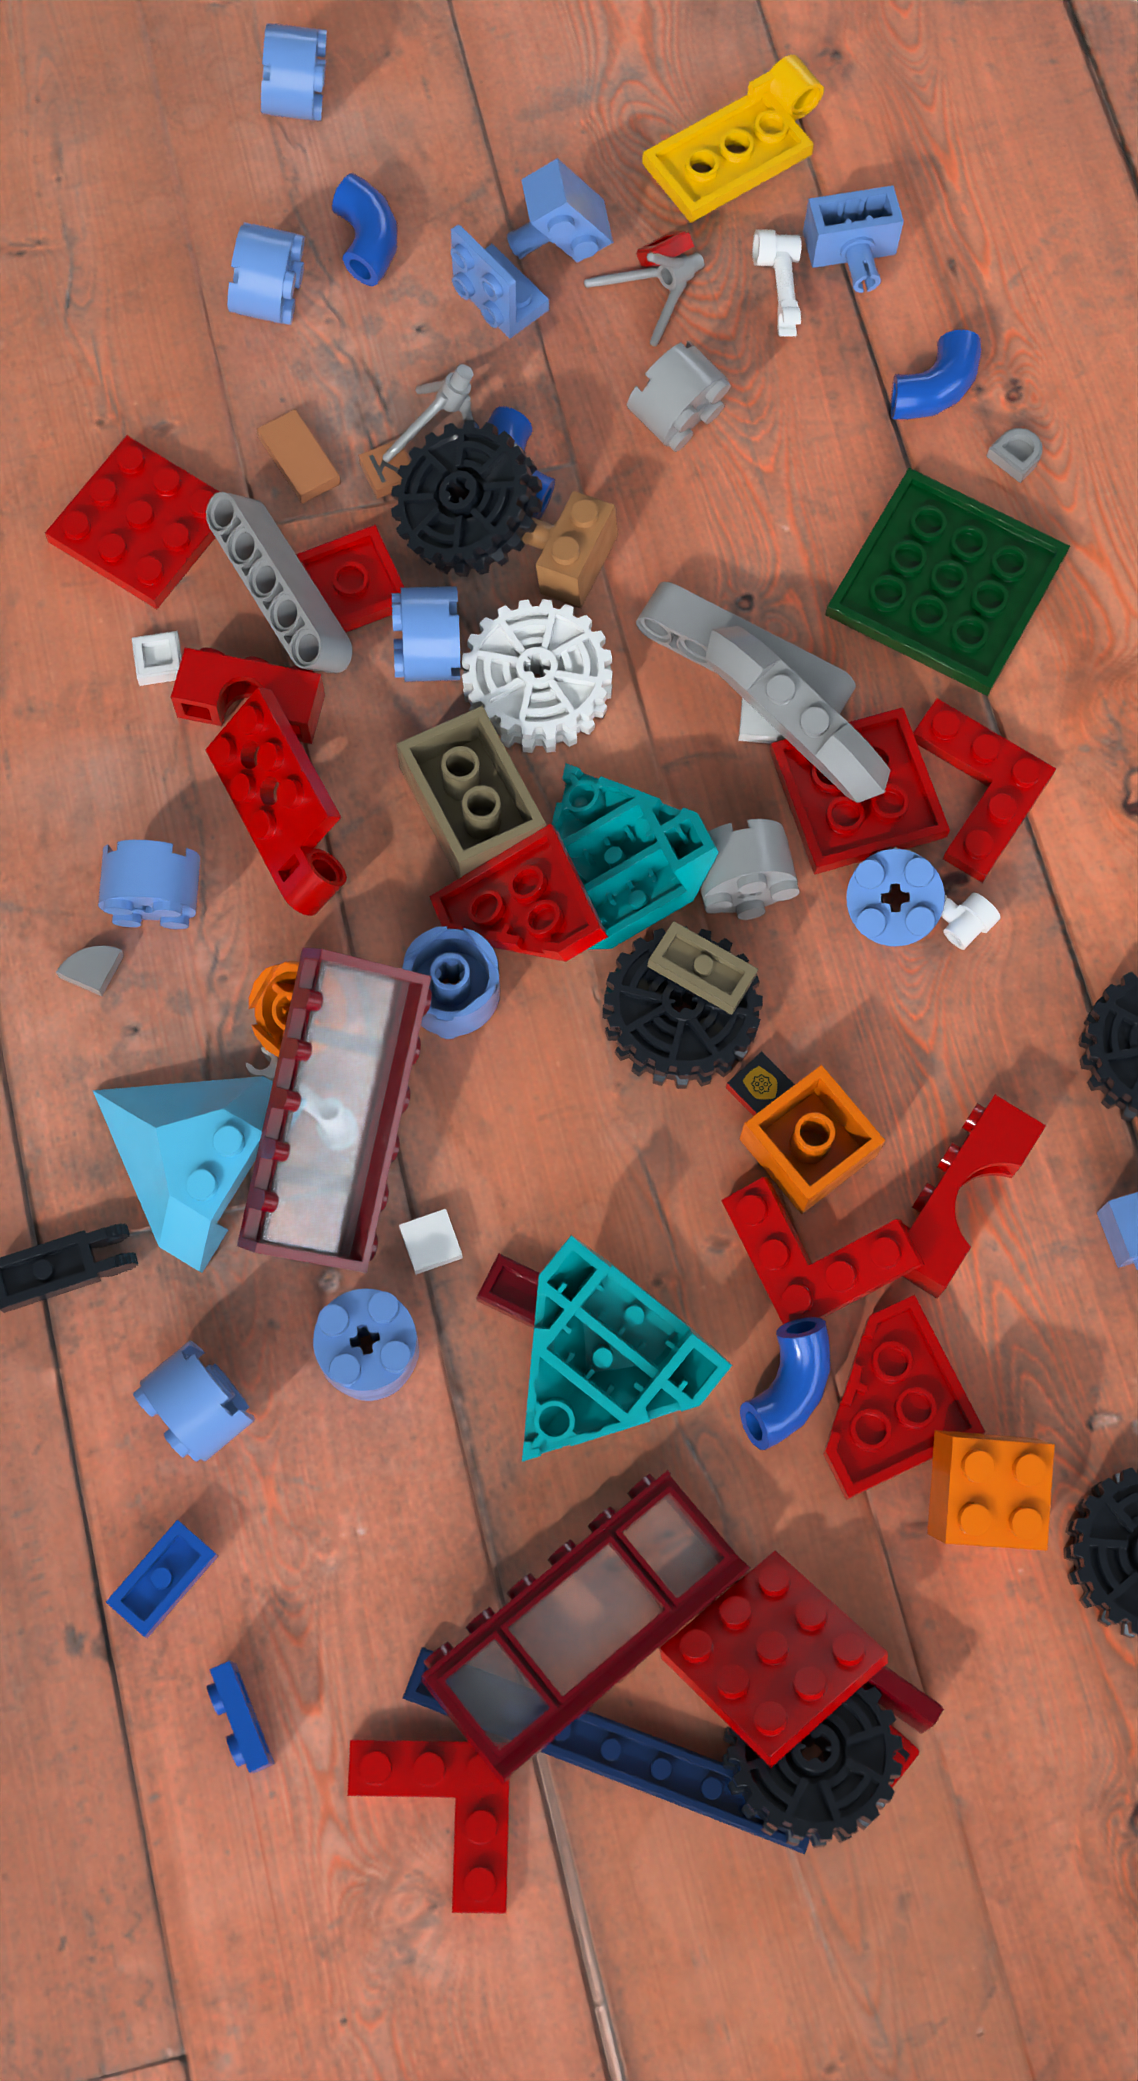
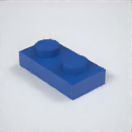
[106,1520,219,1638]
[207,1661,275,1773]

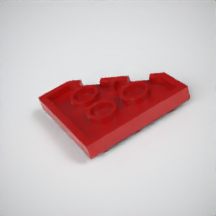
[429,823,608,962]
[823,1295,986,1500]

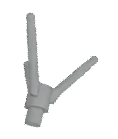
[584,252,704,346]
[383,364,474,462]

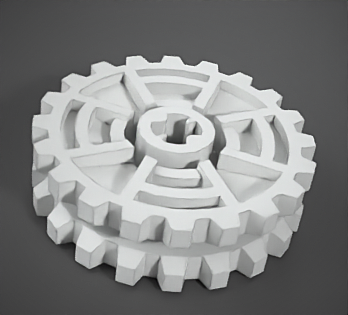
[462,599,613,753]

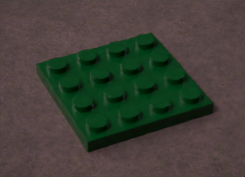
[825,468,1070,696]

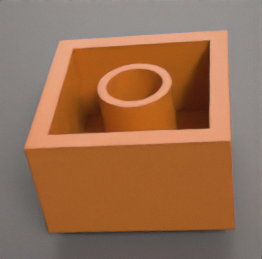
[739,1065,886,1215]
[927,1430,1055,1551]

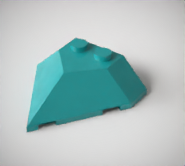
[552,763,719,950]
[522,1235,732,1462]

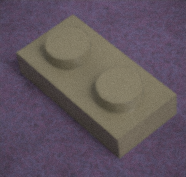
[647,921,758,1015]

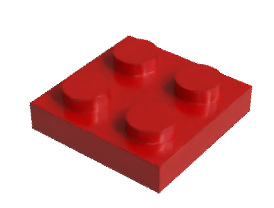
[296,525,405,633]

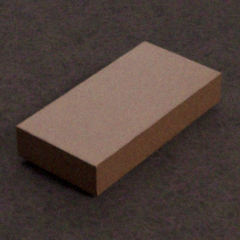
[257,409,341,504]

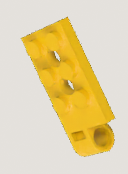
[642,55,824,223]

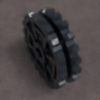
[391,420,543,577]
[602,926,763,1089]
[1079,972,1138,1123]
[1063,1467,1138,1638]
[722,1687,903,1848]

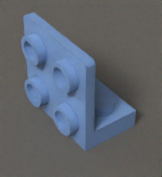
[450,224,549,339]

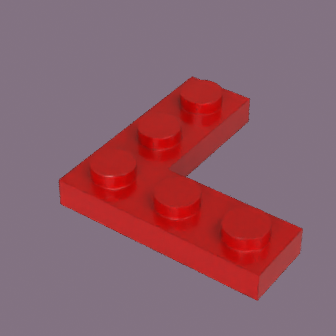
[913,698,1056,883]
[721,1177,924,1325]
[347,1740,510,1914]

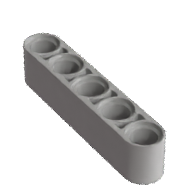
[206,492,352,674]
[636,582,856,714]

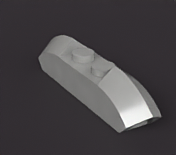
[705,626,891,803]

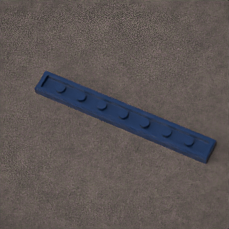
[403,1647,810,1854]

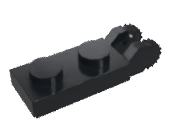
[0,1223,139,1313]

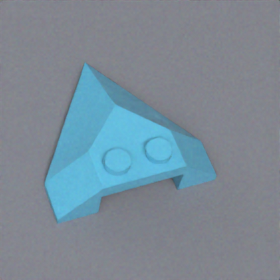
[93,1076,306,1273]

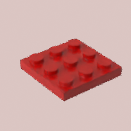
[45,435,220,610]
[769,707,950,875]
[659,1550,888,1767]

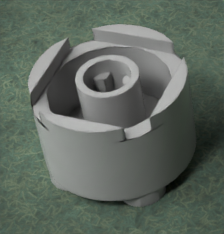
[627,341,731,452]
[700,819,799,920]

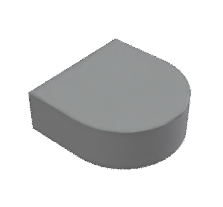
[986,428,1043,483]

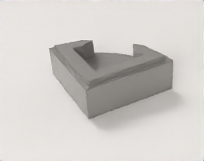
[56,946,124,996]

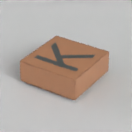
[358,440,411,499]

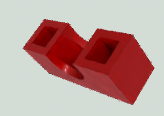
[171,647,325,744]

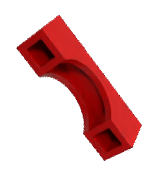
[902,1094,1046,1299]

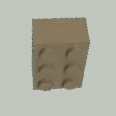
[397,706,546,879]

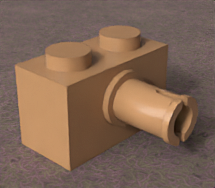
[522,491,618,608]

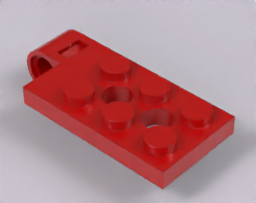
[205,688,347,916]

